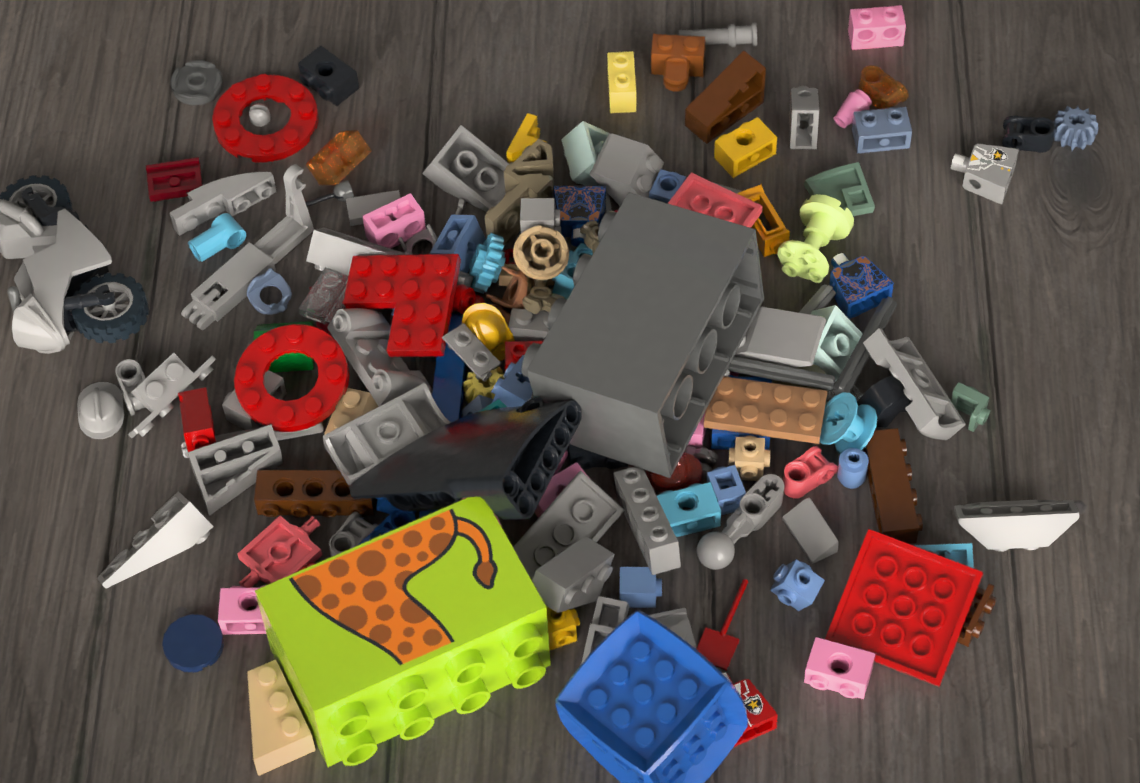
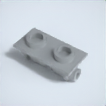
[442,323,501,382]

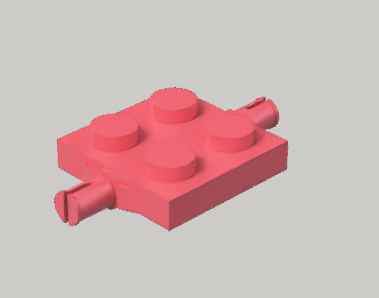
[237,516,322,588]

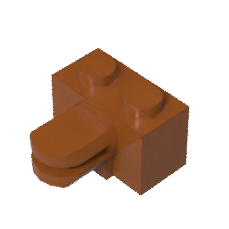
[651,34,705,92]

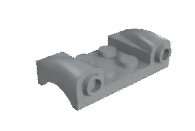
[327,308,433,406]
[863,328,966,440]
[322,383,451,485]

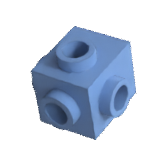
[770,559,825,611]

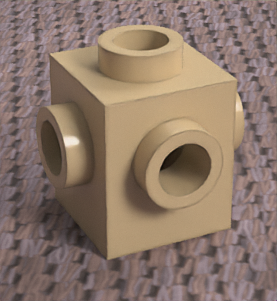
[729,436,770,481]

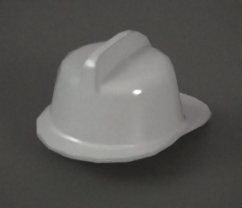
[77,382,124,439]

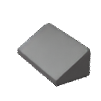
[782,497,839,564]

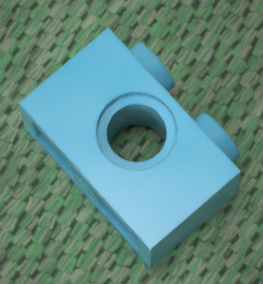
[657,482,721,537]

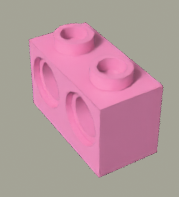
[848,5,906,50]
[363,193,426,249]

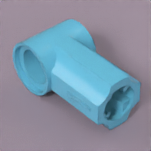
[188,213,246,262]

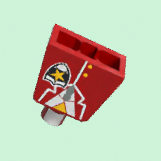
[722,673,778,747]

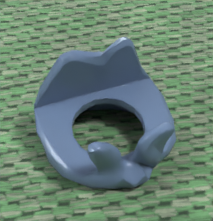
[247,268,292,315]

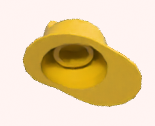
[462,303,515,361]

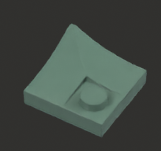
[804,162,875,216]

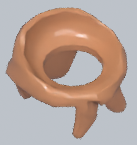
[486,266,528,311]

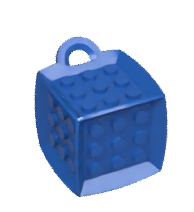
[556,610,748,783]

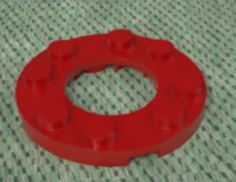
[213,74,319,162]
[234,324,349,432]

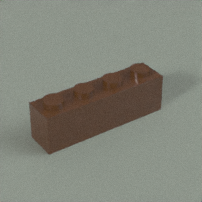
[862,428,923,544]

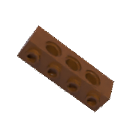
[254,470,375,517]

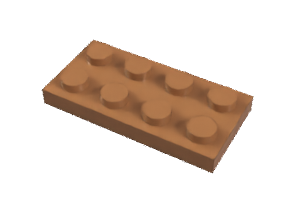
[704,376,828,444]

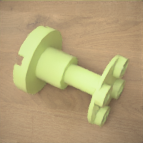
[778,194,854,283]

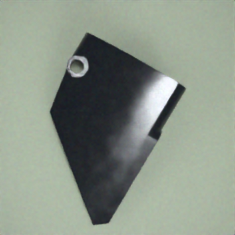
[349,397,582,520]

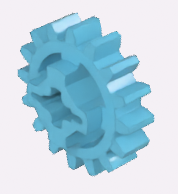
[469,233,506,294]

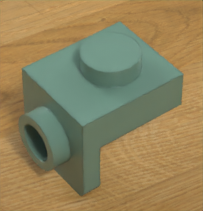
[951,382,990,432]

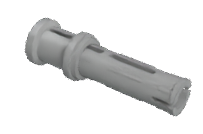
[679,23,757,47]

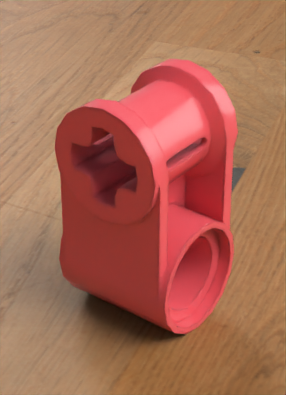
[783,446,838,499]

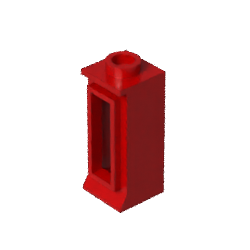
[178,387,216,452]

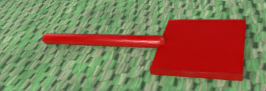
[696,579,748,671]

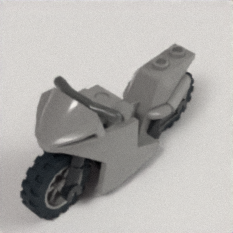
[0,175,149,354]

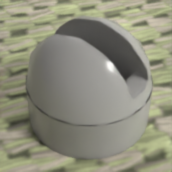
[249,103,271,127]

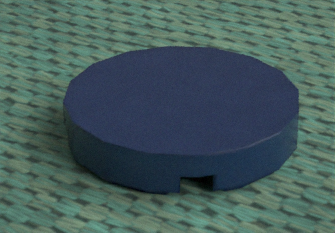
[162,614,224,672]

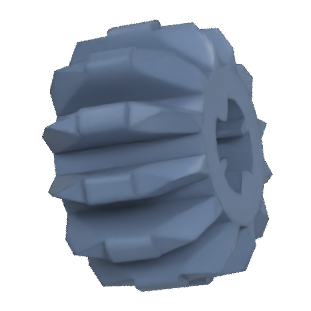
[1053,105,1099,151]

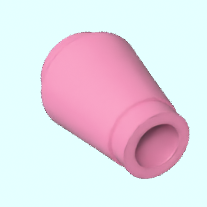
[834,90,872,128]

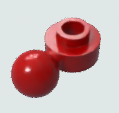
[452,284,485,314]

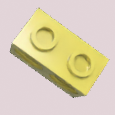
[607,51,636,113]

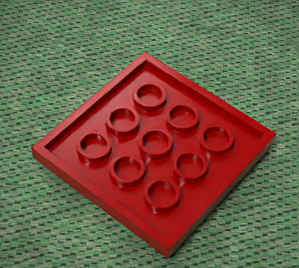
[825,529,983,687]

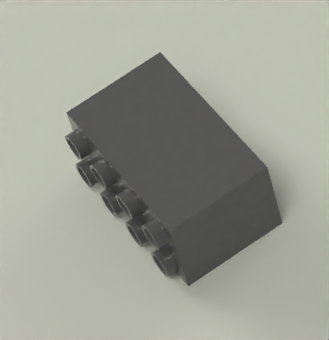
[522,192,764,478]

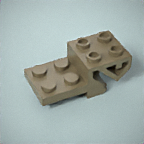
[485,139,554,248]

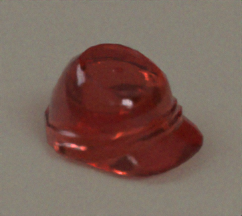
[646,452,702,493]

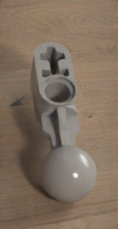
[697,474,784,570]

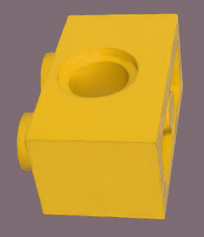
[714,117,777,178]

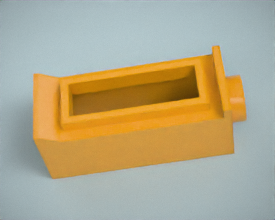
[737,184,790,257]

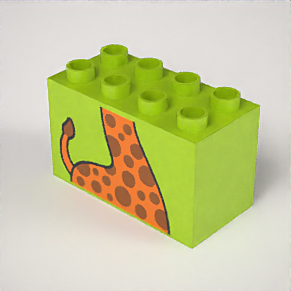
[255,497,551,767]

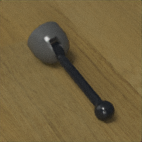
[305,178,354,207]

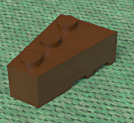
[685,50,766,144]

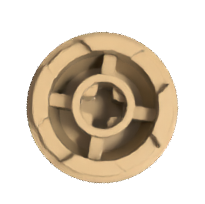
[513,225,569,280]

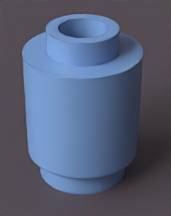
[837,448,868,489]

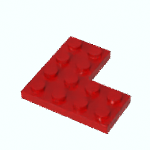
[343,254,461,357]

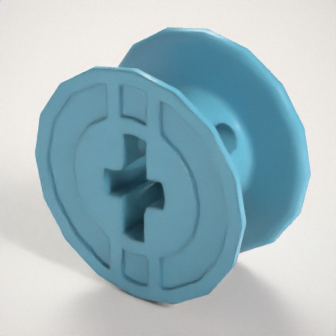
[820,392,877,454]

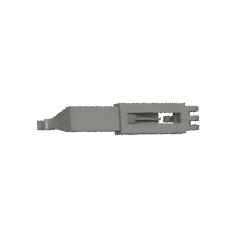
[181,164,314,330]

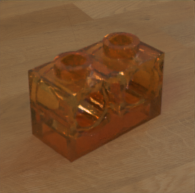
[306,130,372,185]

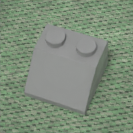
[590,133,664,206]

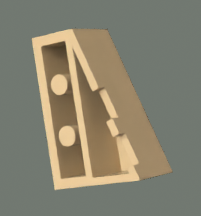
[248,659,315,776]

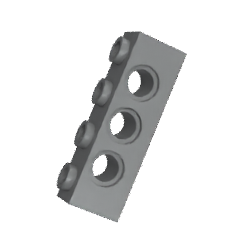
[614,467,681,575]

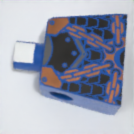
[554,186,606,247]
[829,253,894,319]

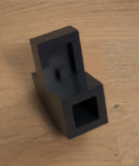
[857,376,912,427]

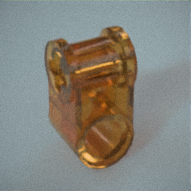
[858,65,909,109]

